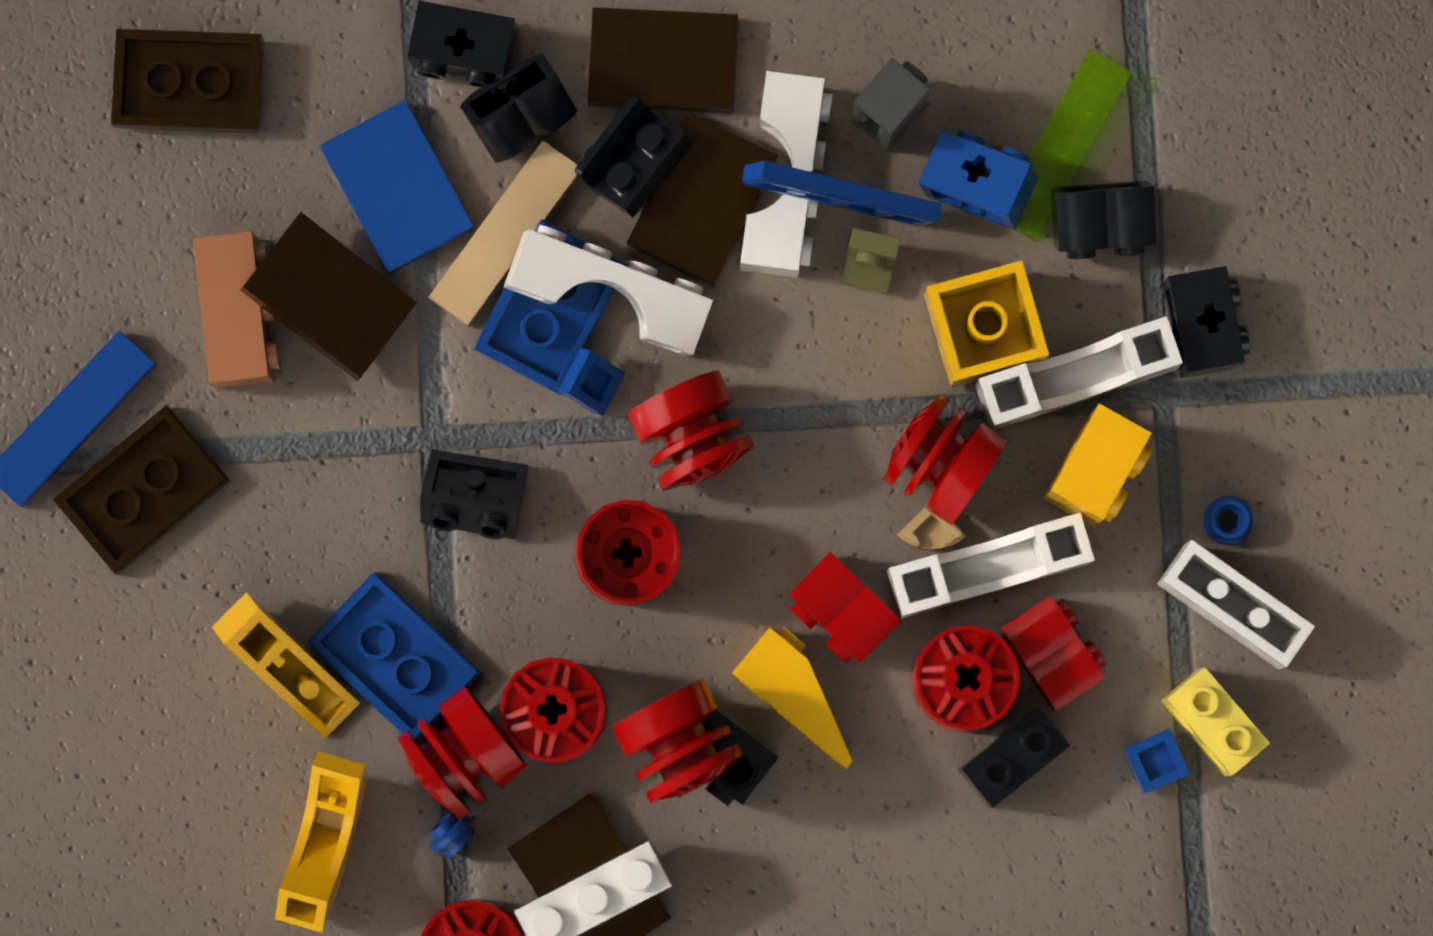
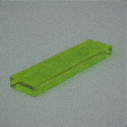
[1014,49,1132,242]

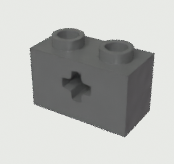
[851,57,930,152]

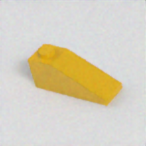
[212,592,360,738]
[732,627,853,769]

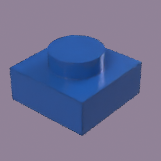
[558,348,625,416]
[1123,728,1190,794]

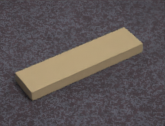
[428,140,579,327]

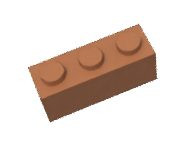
[193,231,281,389]

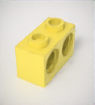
[1161,667,1270,776]

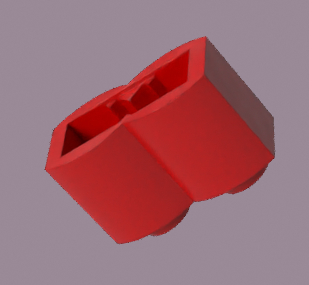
[789,552,901,664]
[998,595,1106,711]

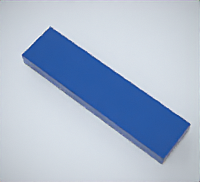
[742,161,942,226]
[0,330,157,508]

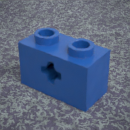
[919,130,1038,230]

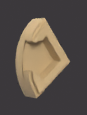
[897,507,966,550]

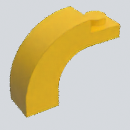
[275,751,366,933]

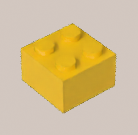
[924,260,1049,388]
[1043,404,1153,528]

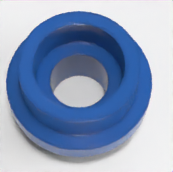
[1203,496,1253,545]
[429,812,475,858]

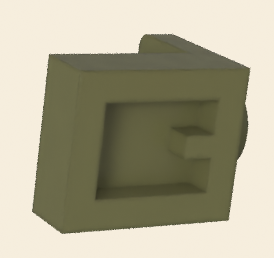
[841,228,901,294]

